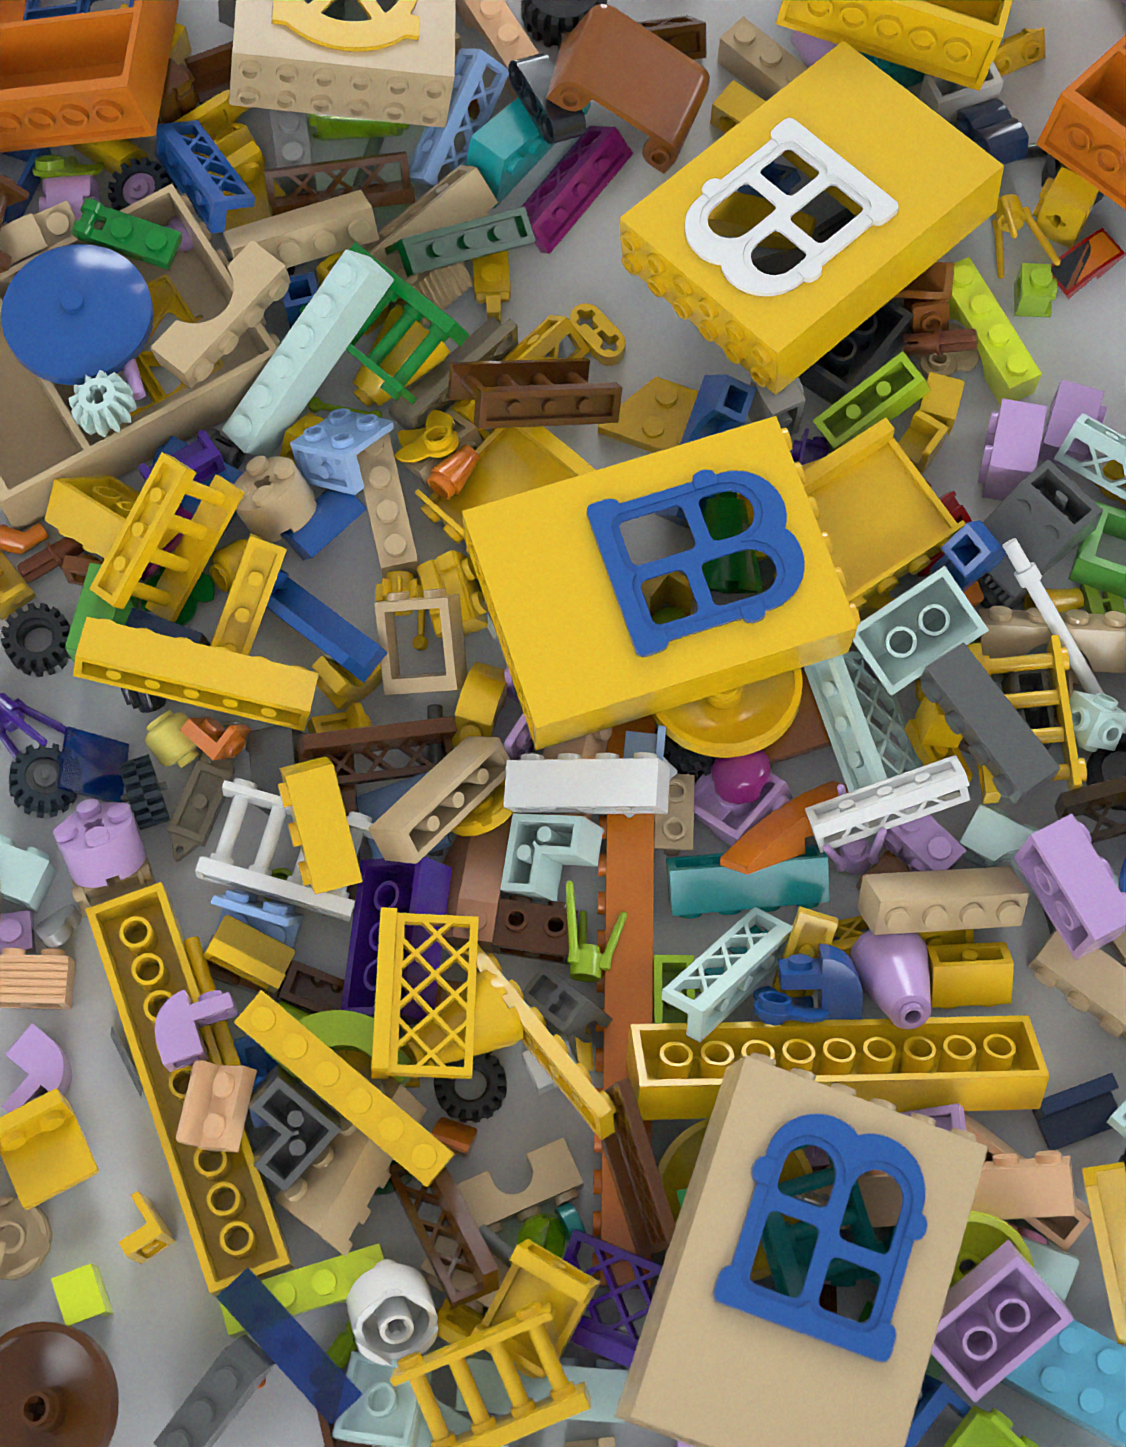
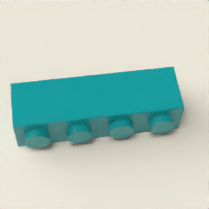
[666,845,830,919]

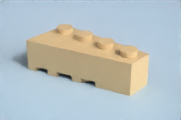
[274,1076,427,1257]

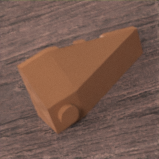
[442,814,513,953]

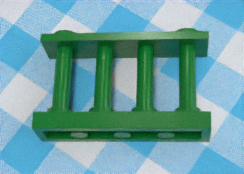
[299,242,470,405]

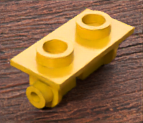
[993,27,1045,77]

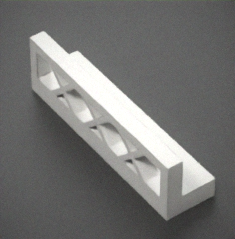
[805,755,971,853]

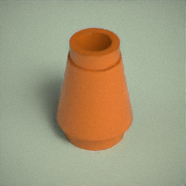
[427,444,480,500]

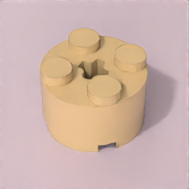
[233,455,317,542]

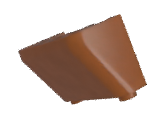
[546,4,710,174]

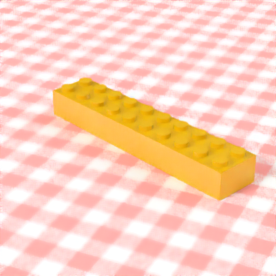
[85,882,295,1297]
[626,1015,1050,1120]

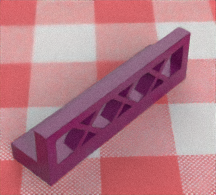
[521,126,634,254]

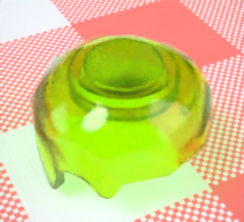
[516,1213,566,1258]

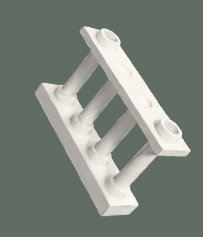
[195,778,373,922]

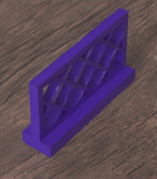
[563,1229,663,1368]

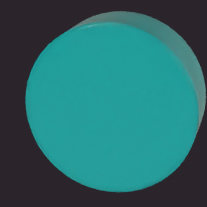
[554,1202,586,1243]

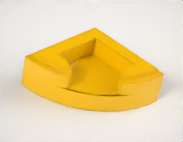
[574,1023,595,1071]

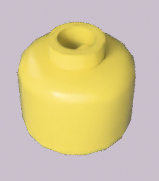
[144,710,199,769]

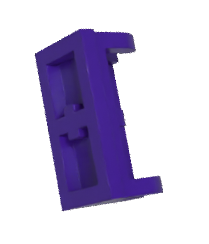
[138,429,226,483]

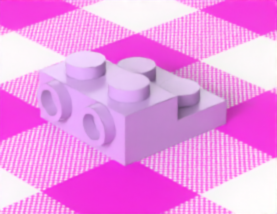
[694,765,792,847]

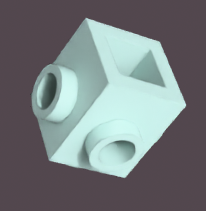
[1069,691,1126,752]

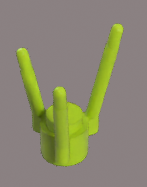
[566,881,627,983]

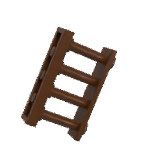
[447,358,623,429]

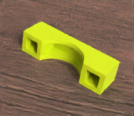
[948,257,1042,406]
[218,1243,386,1339]

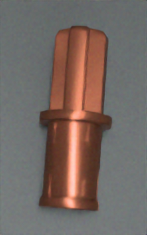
[903,327,978,357]
[17,537,86,583]

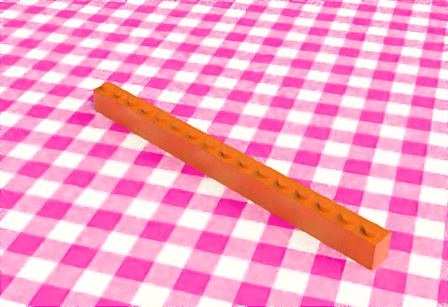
[592,715,655,1289]

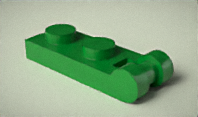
[70,198,183,270]

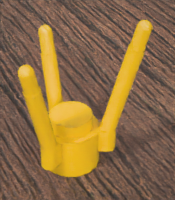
[992,194,1061,279]

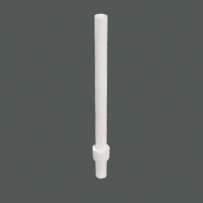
[1002,538,1126,734]

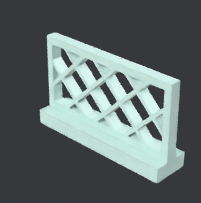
[804,651,923,792]

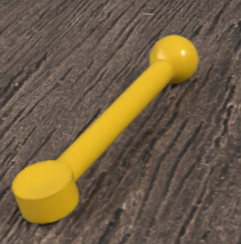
[412,577,429,651]

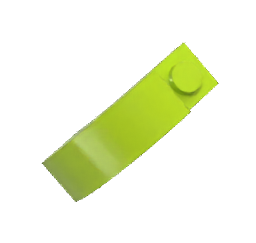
[265,1010,412,1087]

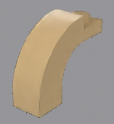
[0,201,77,268]

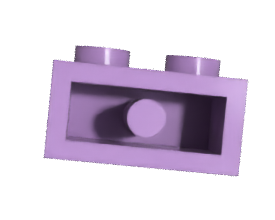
[876,805,967,872]

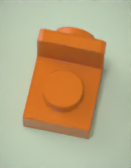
[180,717,251,760]

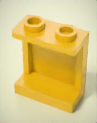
[471,1239,600,1379]

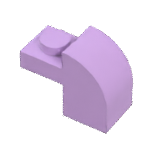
[155,990,239,1072]
[1,1023,72,1113]

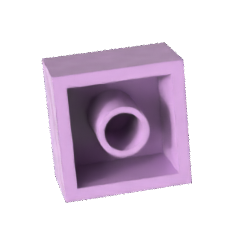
[977,398,1047,501]

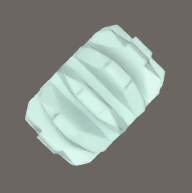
[68,370,136,438]

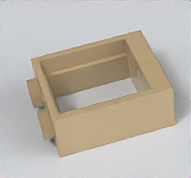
[374,588,468,695]

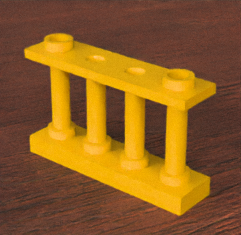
[89,452,245,623]
[967,635,1087,804]
[390,1301,592,1447]

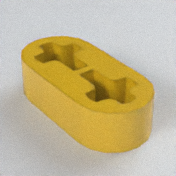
[570,303,626,365]

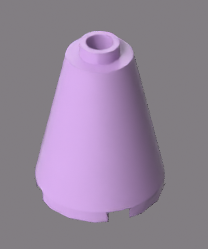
[850,930,931,1029]

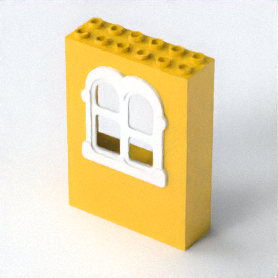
[619,40,1004,395]

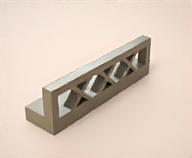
[388,316,518,430]

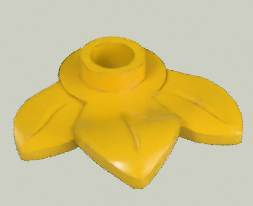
[394,410,459,463]

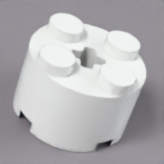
[346,1259,438,1365]

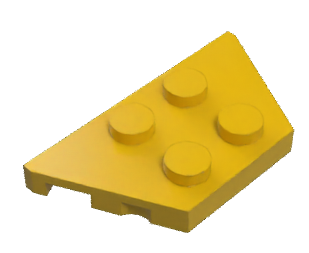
[598,376,699,453]

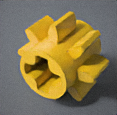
[375,571,423,616]

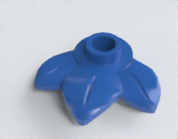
[753,986,830,1025]

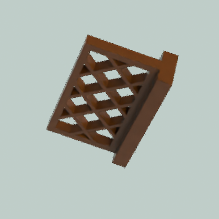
[600,1078,676,1257]

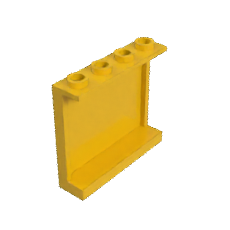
[803,417,965,612]
[414,426,596,555]

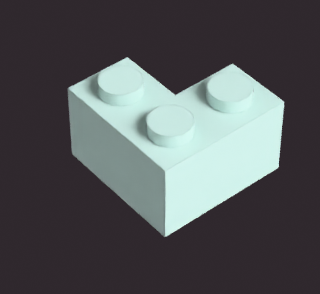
[500,813,603,902]

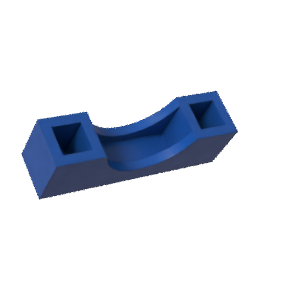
[655,374,757,528]

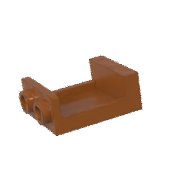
[762,672,832,769]

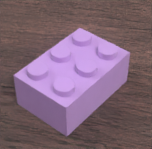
[1013,814,1126,961]
[931,1240,1074,1402]

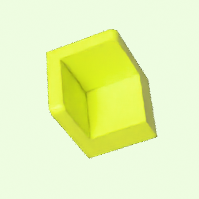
[51,1263,113,1326]

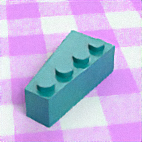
[466,97,591,209]

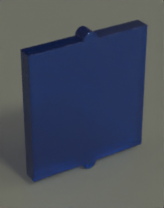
[57,726,130,803]

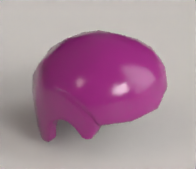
[712,750,771,805]

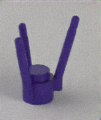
[0,693,75,760]

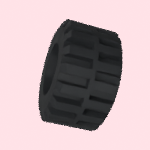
[521,0,607,50]

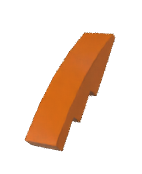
[720,781,849,875]

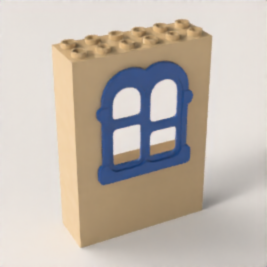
[615,1053,988,1447]

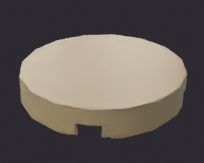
[0,1196,53,1280]

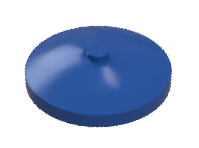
[1,244,154,385]

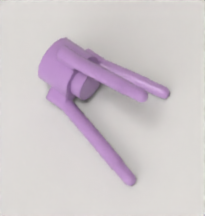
[823,784,887,874]

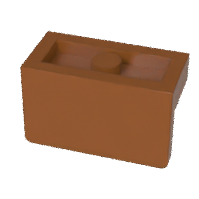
[894,262,955,300]

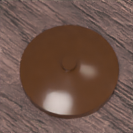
[0,1322,119,1447]

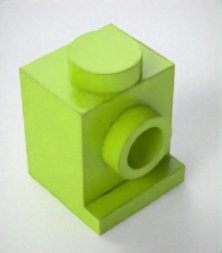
[1014,263,1057,317]

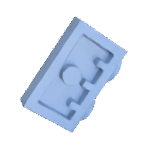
[290,408,394,495]
[211,889,305,950]

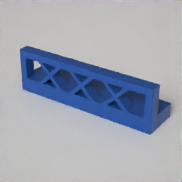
[155,120,255,234]
[266,577,388,683]

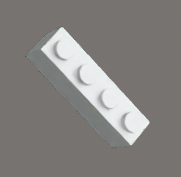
[504,752,670,814]

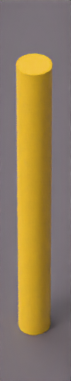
[184,936,241,1066]

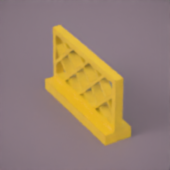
[371,907,479,1079]

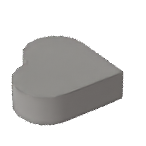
[33,904,82,948]

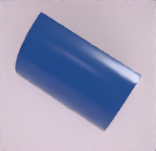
[280,489,367,560]

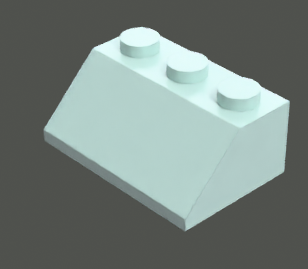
[853,566,989,696]

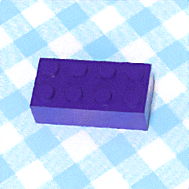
[341,856,452,1025]

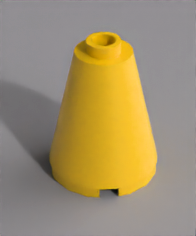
[352,304,451,408]
[405,970,524,1066]

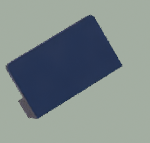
[1031,1073,1119,1150]

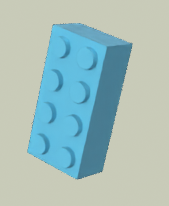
[1000,1320,1126,1447]

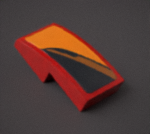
[1051,228,1126,299]

